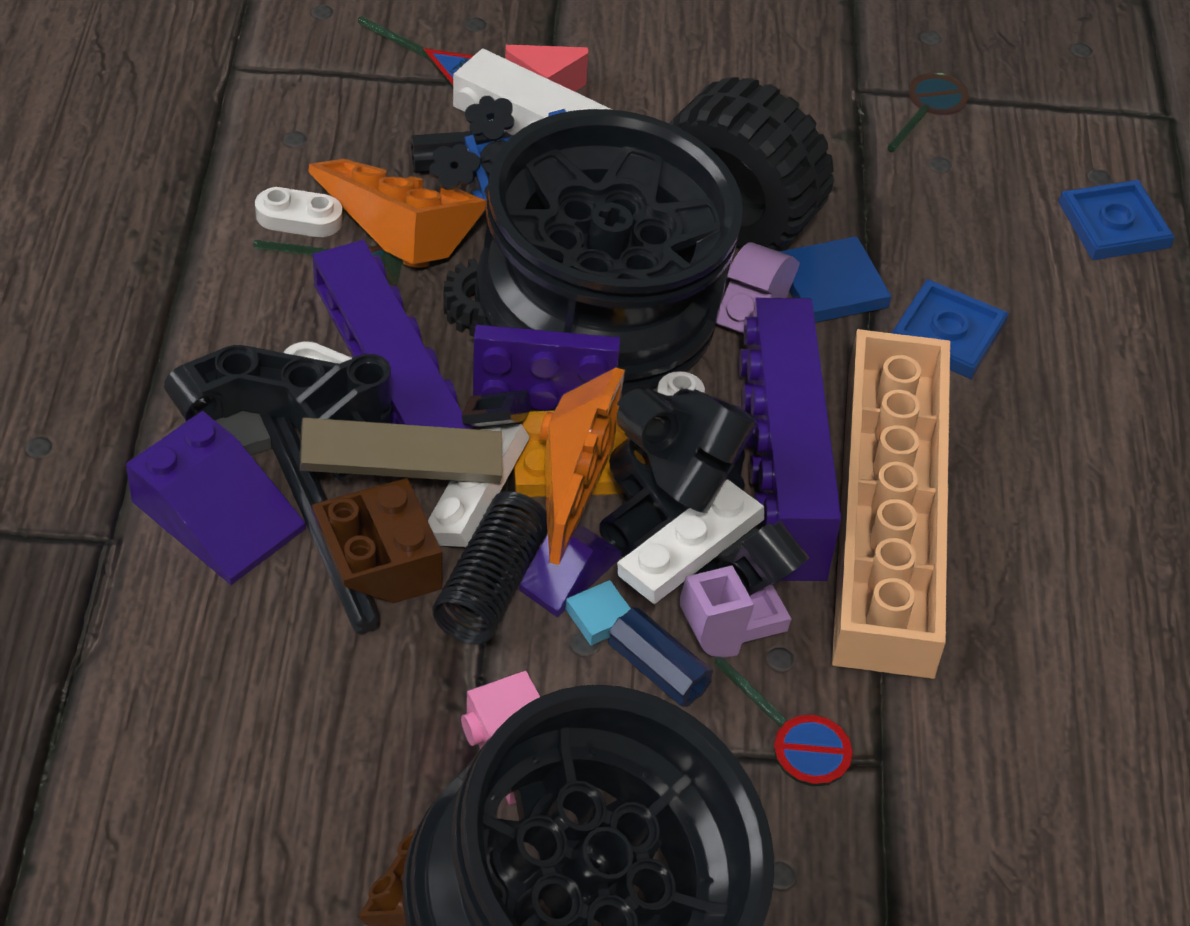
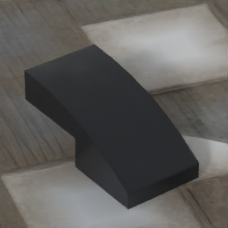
[461,390,532,427]

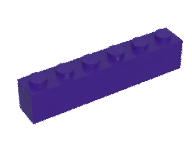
[312,240,476,429]

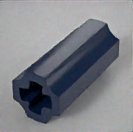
[608,607,713,707]

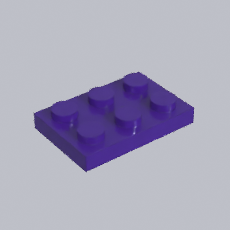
[473,325,620,410]

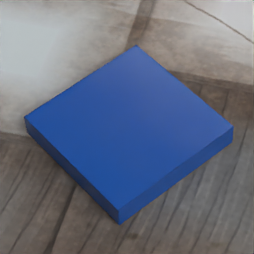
[1058,180,1175,260]
[779,236,892,322]
[892,279,1009,379]

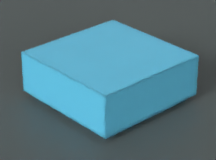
[565,580,631,646]

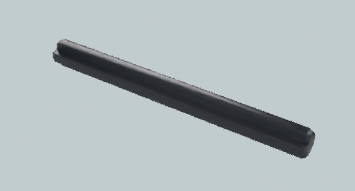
[260,414,380,635]

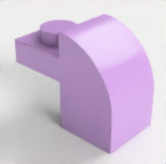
[716,242,800,334]
[680,566,792,657]

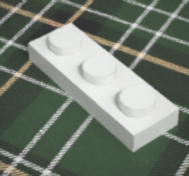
[428,424,530,547]
[617,479,764,604]

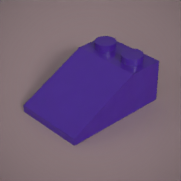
[126,411,306,585]

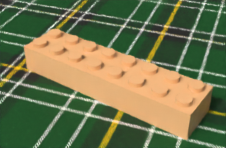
[832,329,950,679]

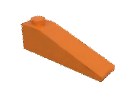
[308,159,486,268]
[540,367,625,565]

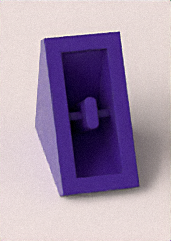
[519,525,622,618]

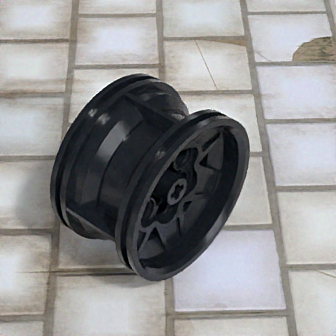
[475,109,743,395]
[402,685,774,926]

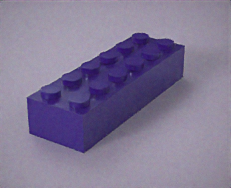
[739,298,841,581]

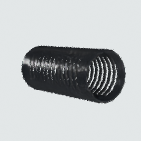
[432,491,548,644]

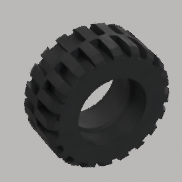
[669,77,834,250]

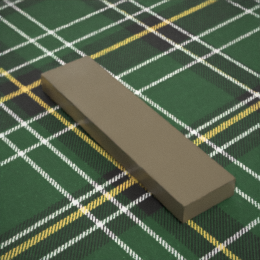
[300,418,502,483]

